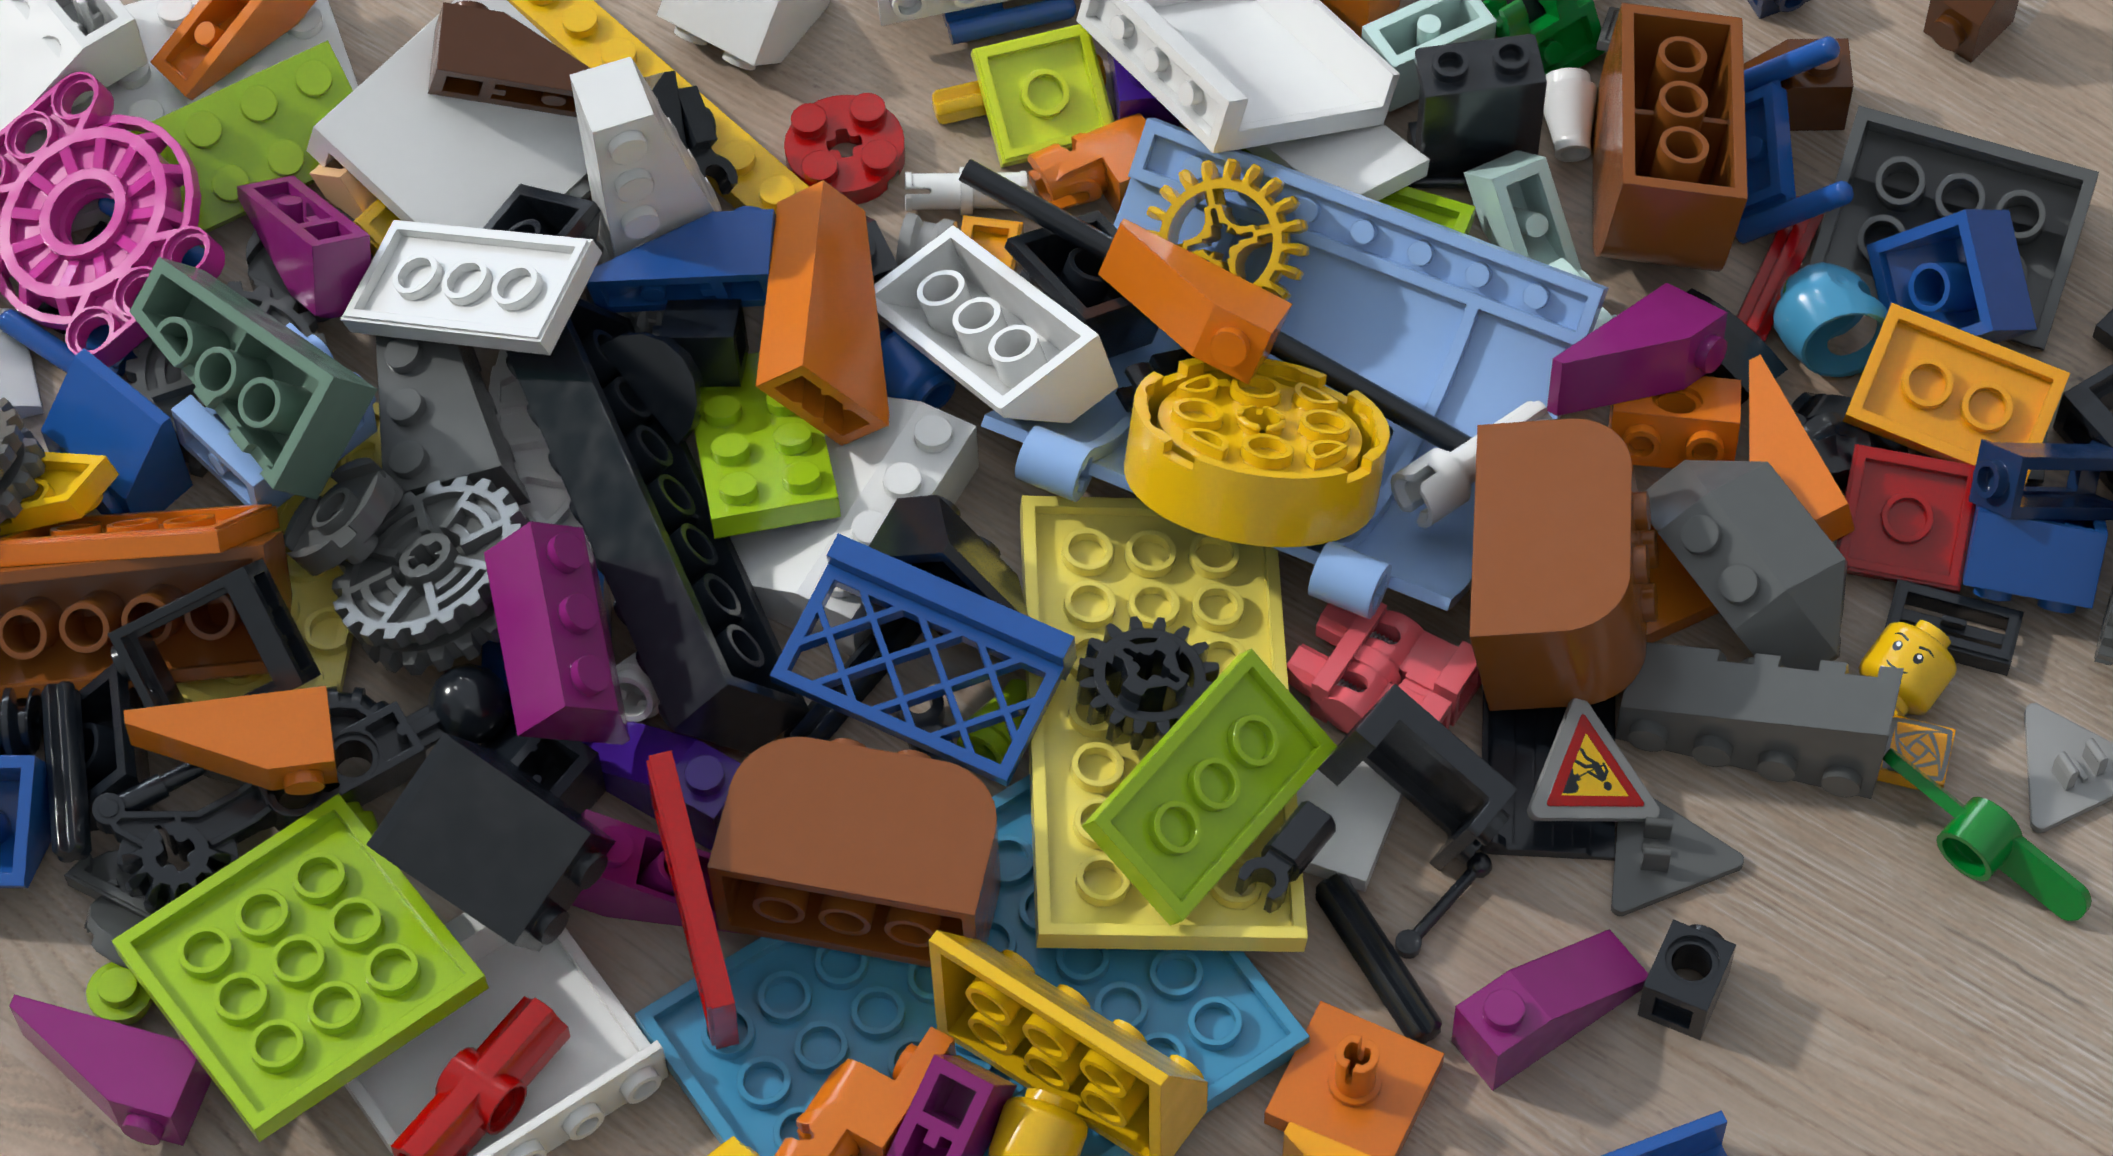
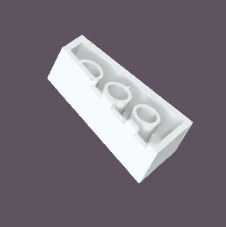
[570,56,722,260]

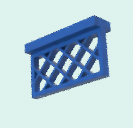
[770,533,1077,787]

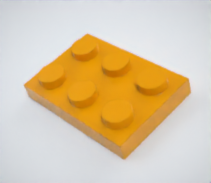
[1843,303,2070,487]

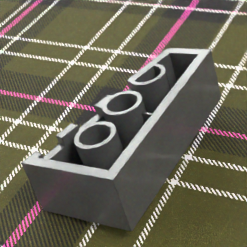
[376,335,531,509]
[1615,642,1904,799]

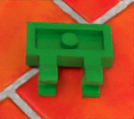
[1483,0,1606,75]

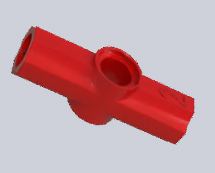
[391,996,571,1156]

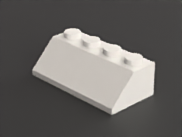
[874,225,1119,423]

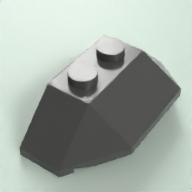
[1645,460,1848,671]

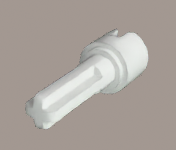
[1390,401,1553,528]

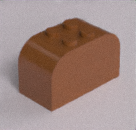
[1593,3,1748,272]
[1470,418,1659,711]
[707,737,1001,967]

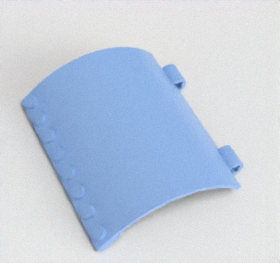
[981,118,1609,619]

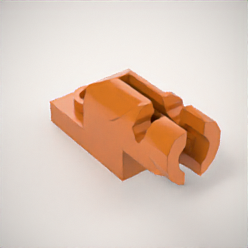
[1027,113,1188,214]
[774,1026,956,1156]

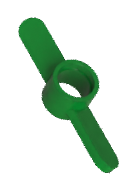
[1883,748,2092,921]

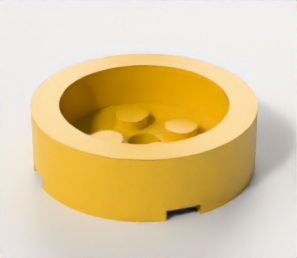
[1124,358,1390,547]

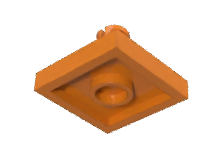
[1264,1001,1444,1156]

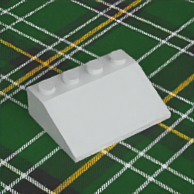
[730,397,979,656]

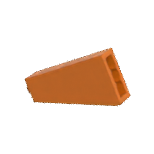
[756,180,890,446]

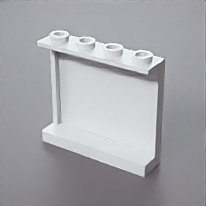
[306,0,591,229]
[1076,0,1400,154]
[344,912,669,1156]

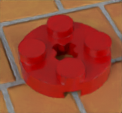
[784,93,905,205]

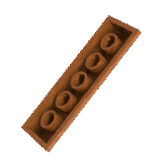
[0,531,292,700]

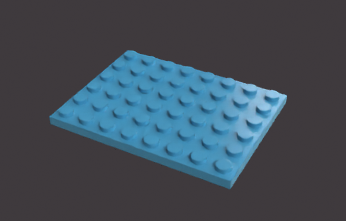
[635,774,1310,1156]

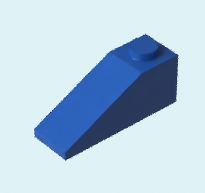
[586,206,776,313]

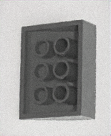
[1809,105,2099,350]

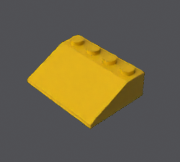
[929,930,1208,1156]

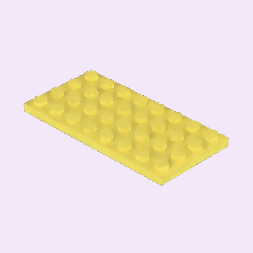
[1020,495,1308,952]

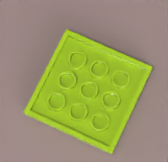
[111,793,489,1142]

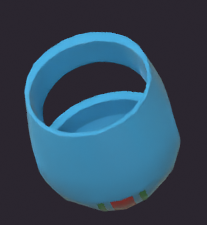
[1773,262,1888,377]

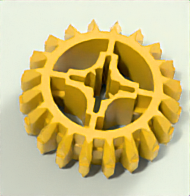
[1147,159,1309,301]

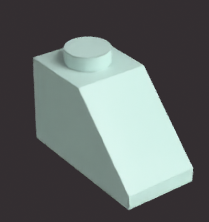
[1463,150,1582,271]

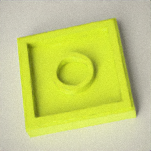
[971,24,1114,168]

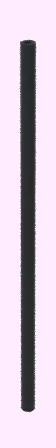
[959,159,1472,452]

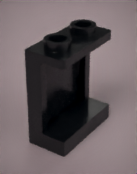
[1407,34,1547,177]
[1318,684,1517,871]

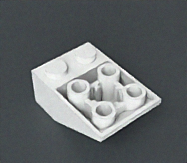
[0,0,148,131]

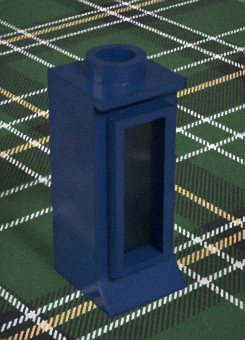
[1969,439,2113,520]

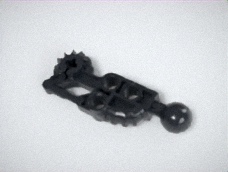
[92,663,511,914]

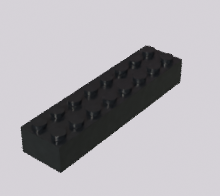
[505,298,809,754]

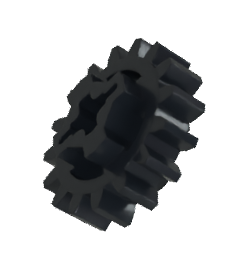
[1076,616,1220,751]

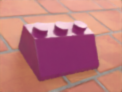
[484,521,630,745]

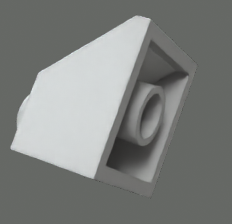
[656,0,830,70]

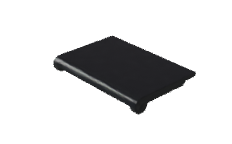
[1480,689,1615,861]

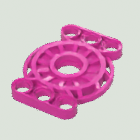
[0,71,225,367]

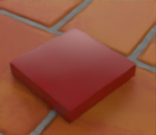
[1836,444,1976,594]

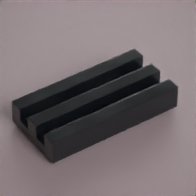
[1885,579,2024,676]

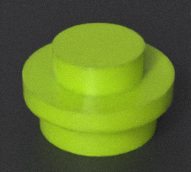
[86,962,153,1025]

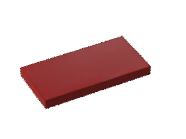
[646,750,739,1049]

